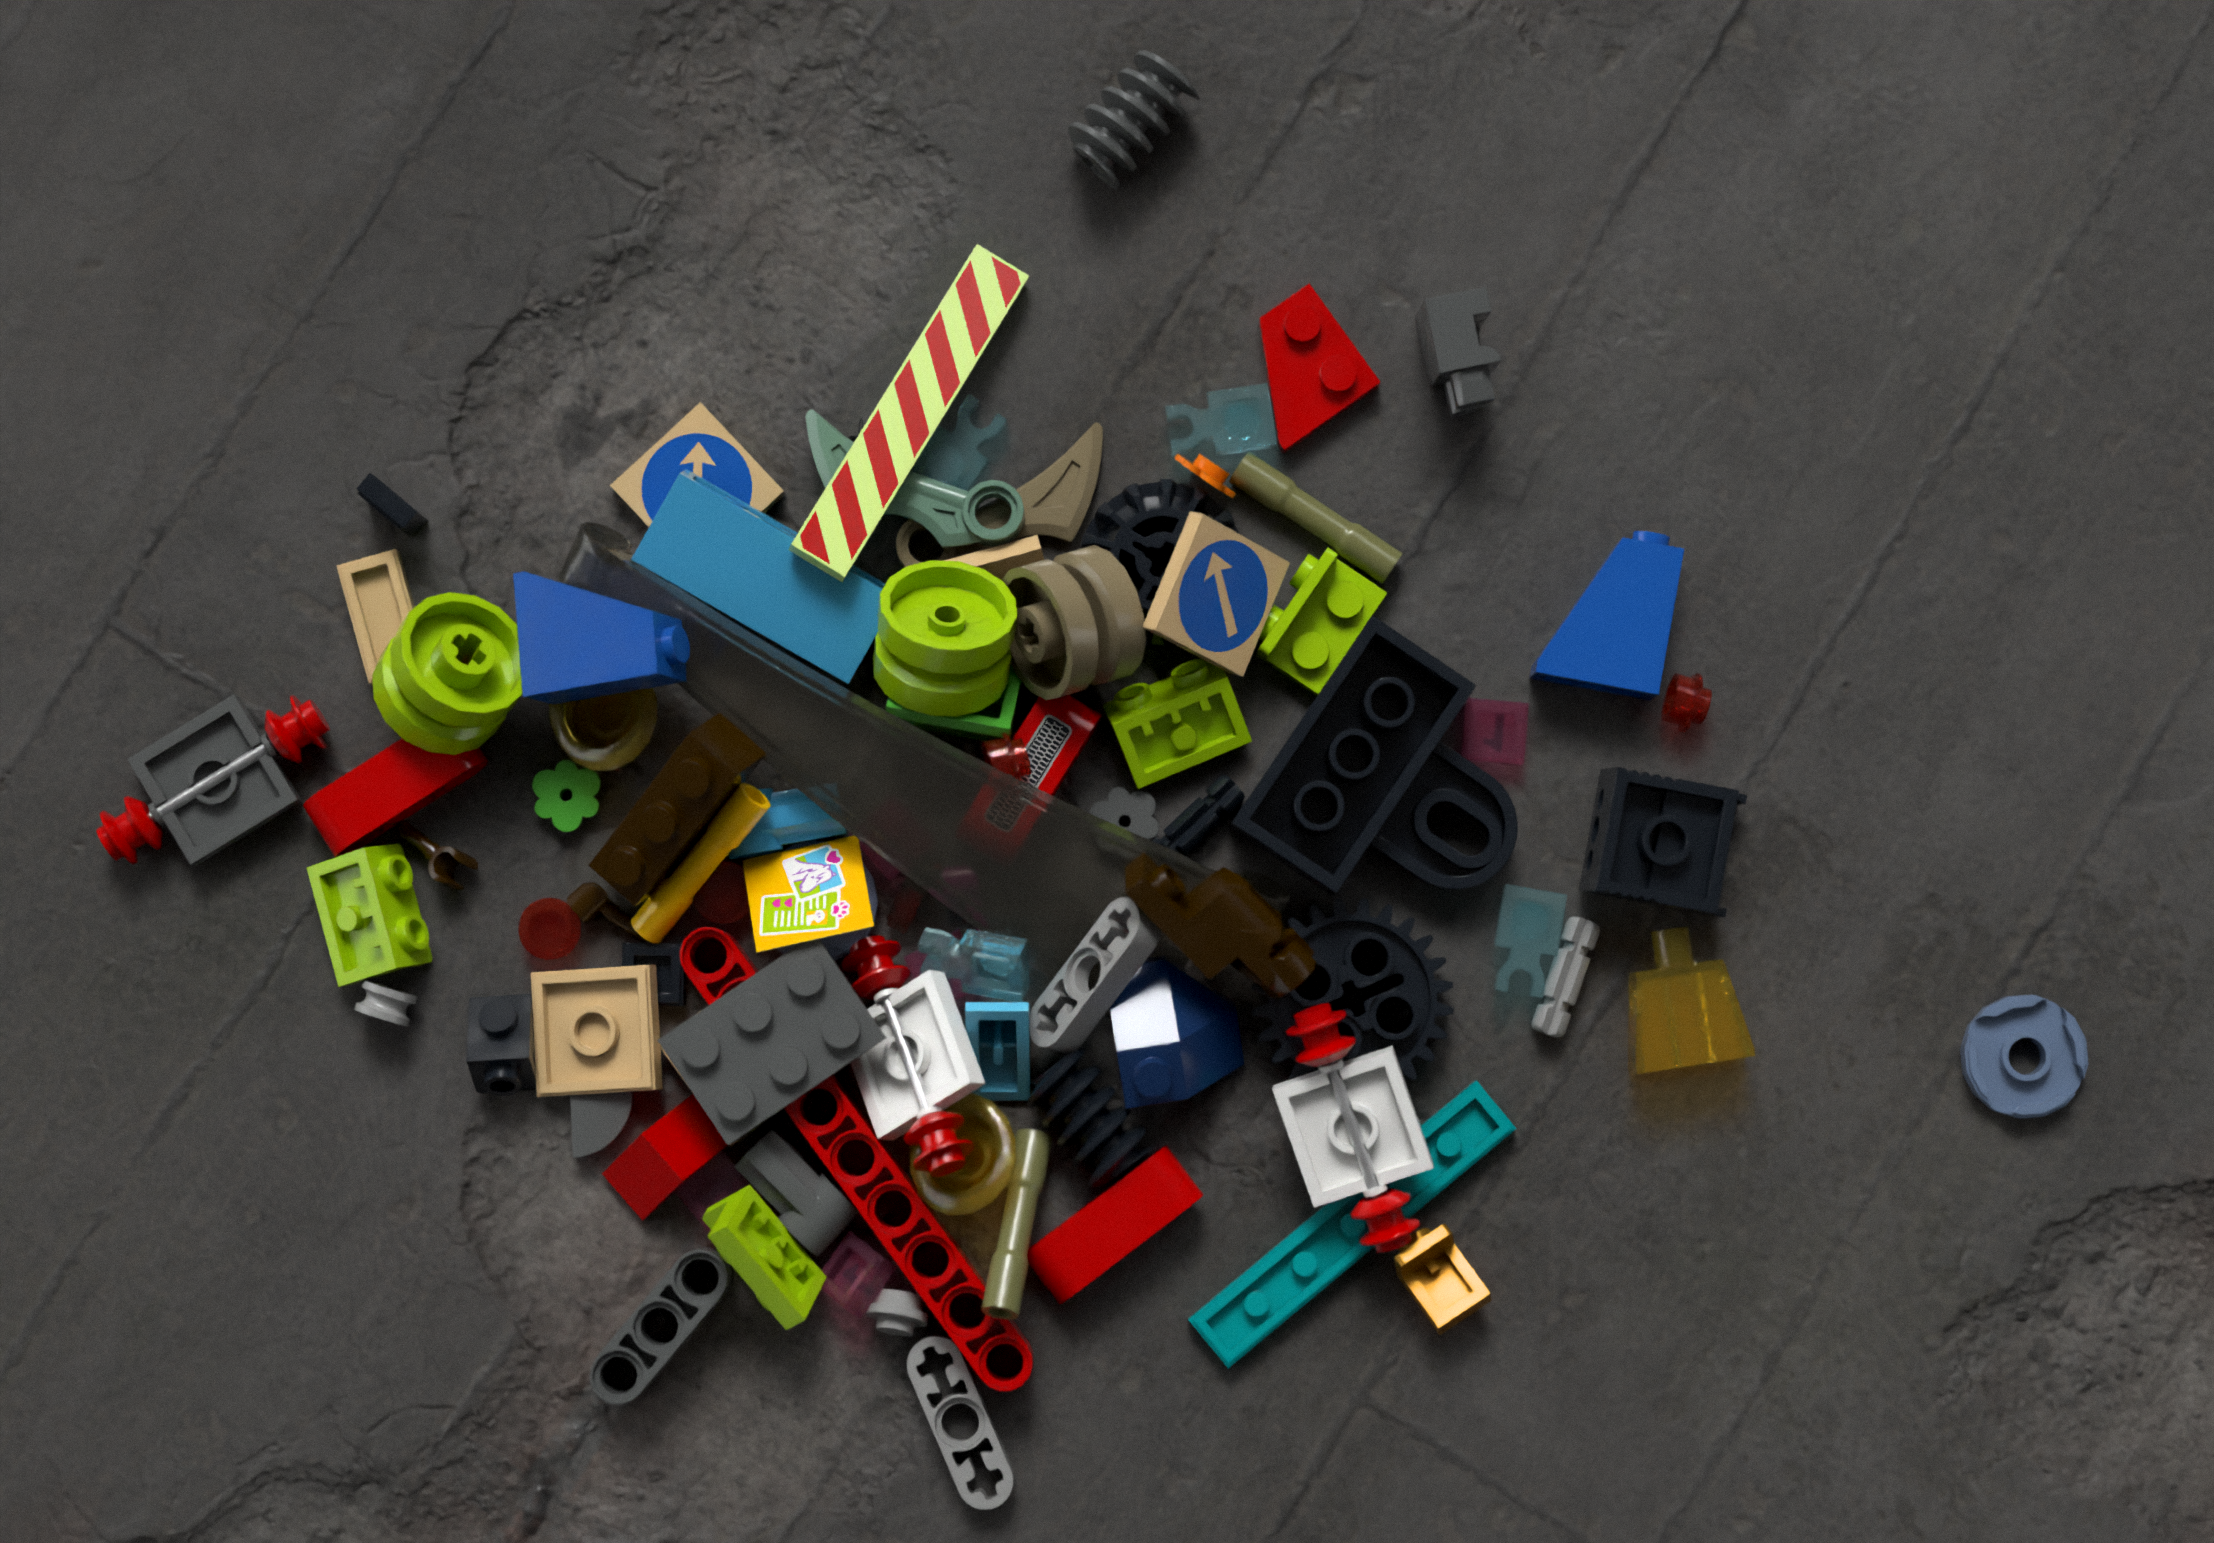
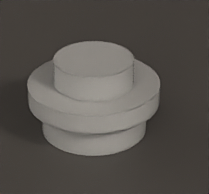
[866,1289,929,1336]

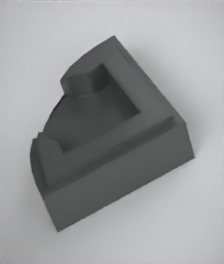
[570,1092,635,1158]

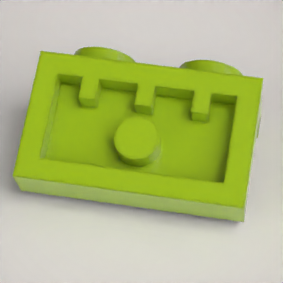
[1256,547,1387,696]
[1103,659,1252,789]
[306,843,432,987]
[702,1185,827,1330]

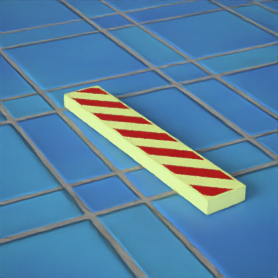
[789,244,1029,582]

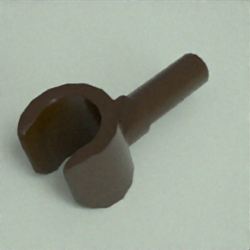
[397,821,478,890]
[567,882,646,943]

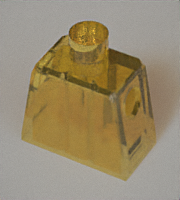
[1628,926,1755,1074]

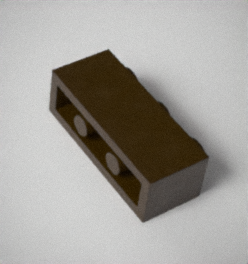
[588,713,767,906]

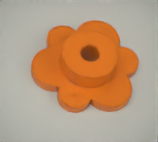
[1174,453,1236,499]

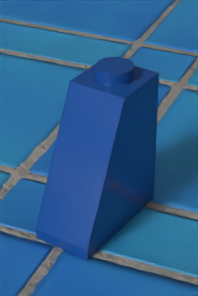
[1529,531,1685,701]
[513,572,690,705]

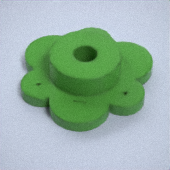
[532,760,601,832]

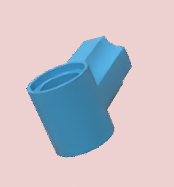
[728,781,848,859]

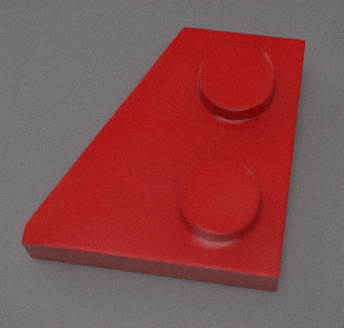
[1259,283,1381,454]

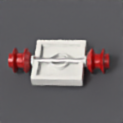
[842,935,986,1177]
[1272,1003,1434,1253]

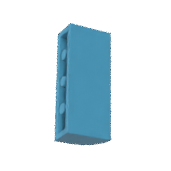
[631,469,886,684]

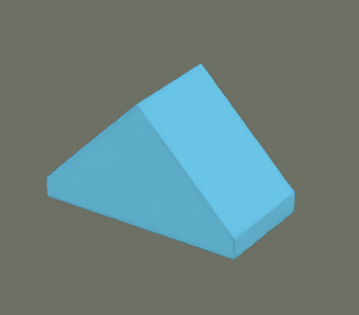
[965,1002,1031,1100]

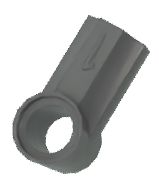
[735,1129,860,1257]

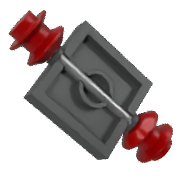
[96,694,330,866]

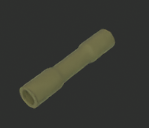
[1229,451,1403,584]
[981,1129,1053,1320]

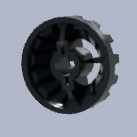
[1080,479,1239,650]

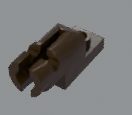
[1125,852,1316,998]

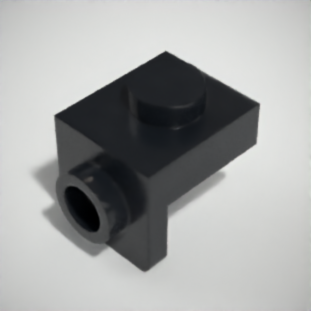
[466,994,536,1096]

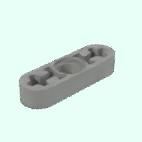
[1030,897,1161,1054]
[907,1334,1014,1510]

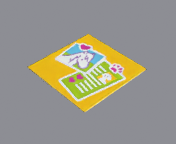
[742,835,874,952]

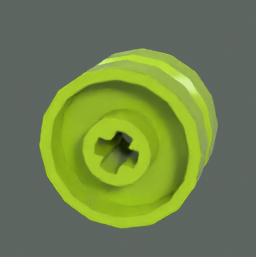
[873,560,1017,717]
[372,592,523,755]

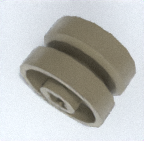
[1002,545,1146,700]

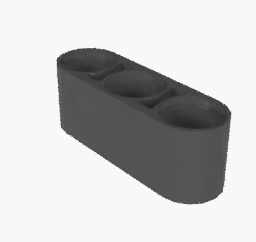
[589,1247,734,1405]

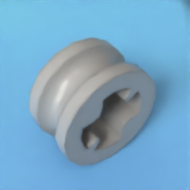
[354,980,418,1027]

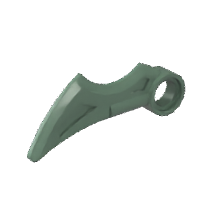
[805,409,1025,548]

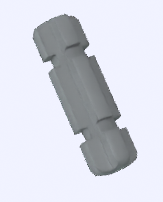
[1532,916,1600,1037]

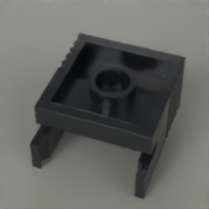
[1579,767,1747,917]

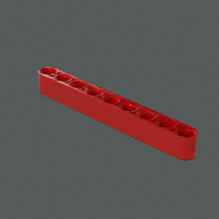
[680,927,1034,1391]

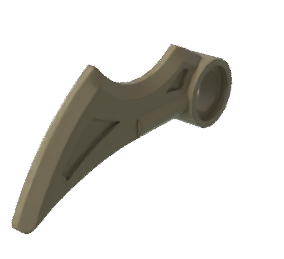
[896,423,1103,568]

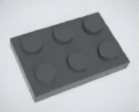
[657,939,887,1145]

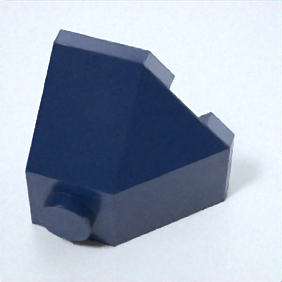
[1110,955,1244,1109]

